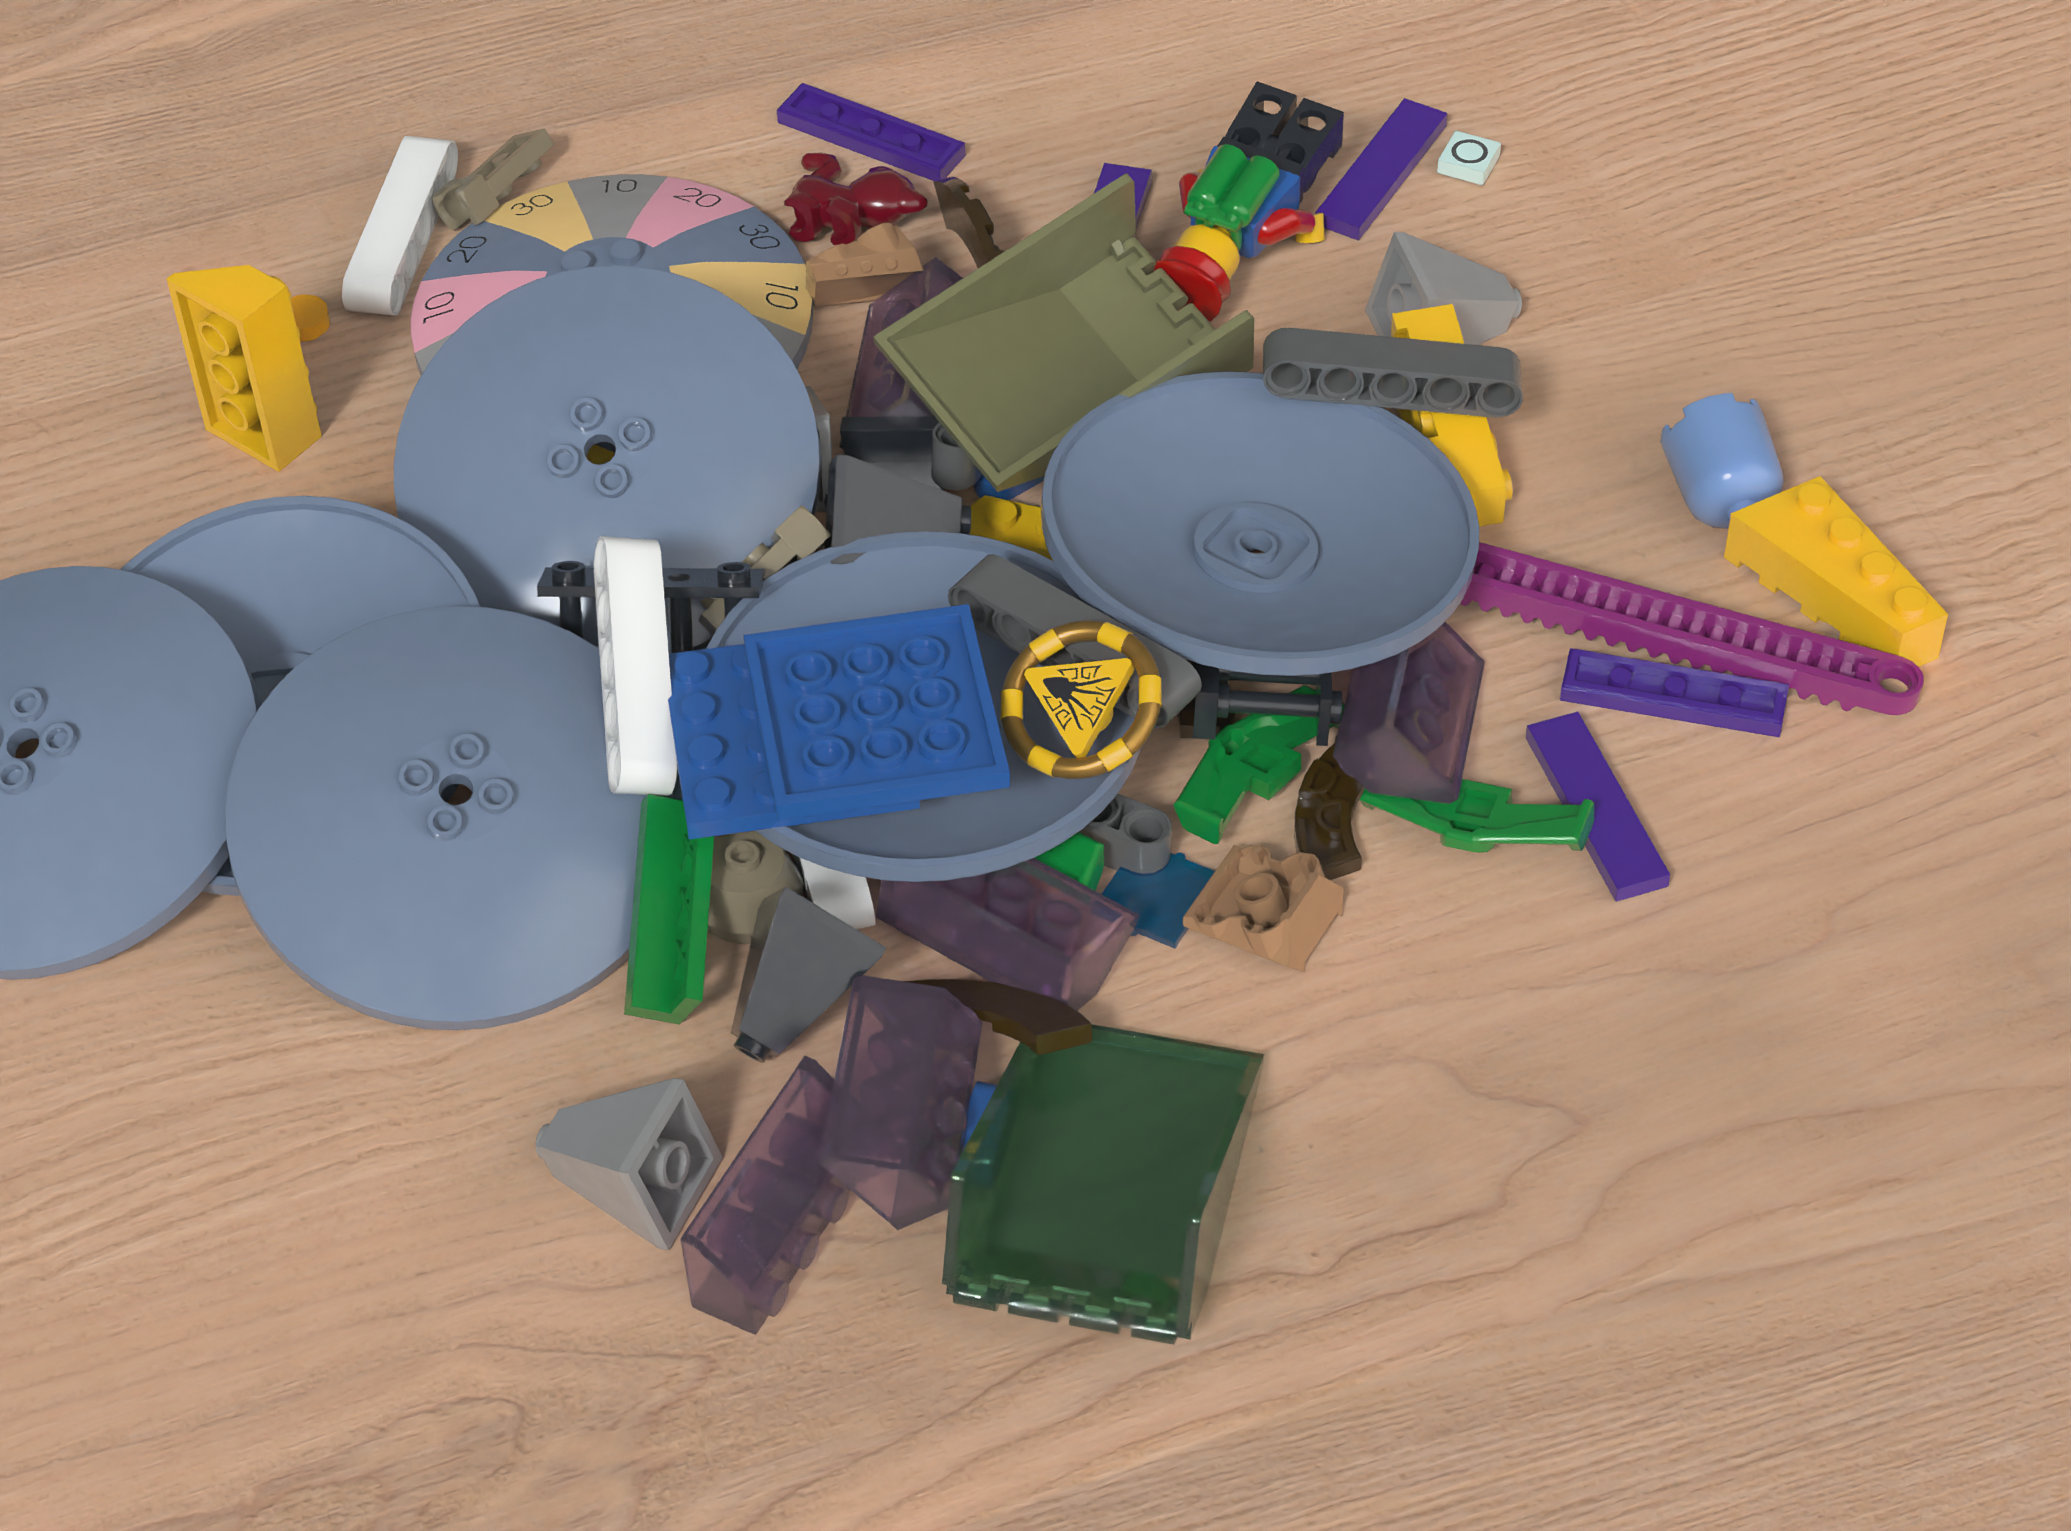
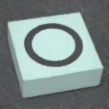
[1437,130,1501,185]

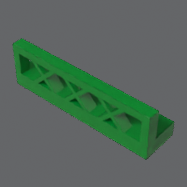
[624,794,714,1025]

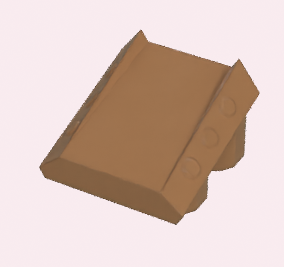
[806,223,924,307]
[1183,845,1344,972]

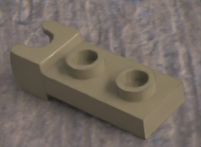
[432,128,554,230]
[698,505,831,636]

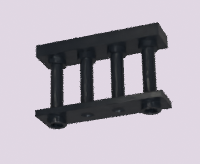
[537,561,765,653]
[1193,662,1342,746]

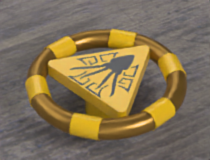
[1000,620,1162,779]

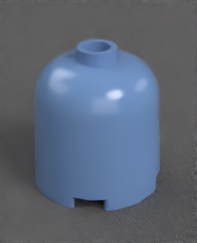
[1660,393,1784,529]

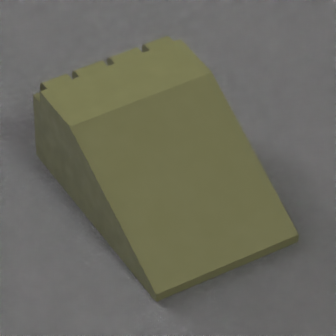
[873,174,1254,492]

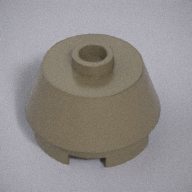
[708,831,804,944]

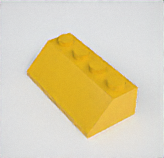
[166,265,322,472]

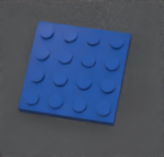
[743,604,1010,821]
[668,644,920,839]

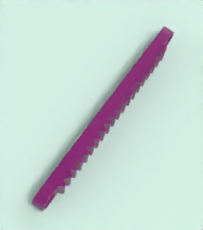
[1460,542,1924,716]

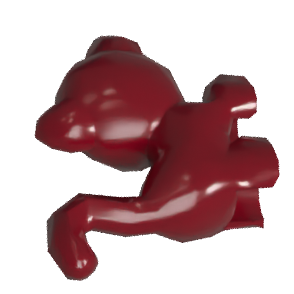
[784,152,928,245]

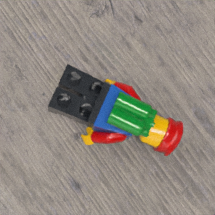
[1151,81,1344,322]

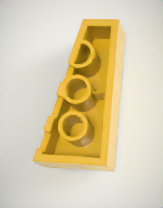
[1391,304,1512,527]
[1724,476,1948,667]

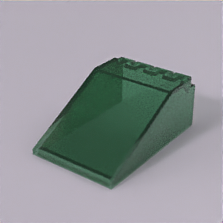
[942,1024,1264,1345]

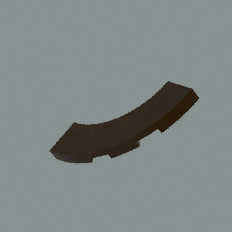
[933,177,1005,268]
[1294,706,1415,880]
[863,979,1092,1055]

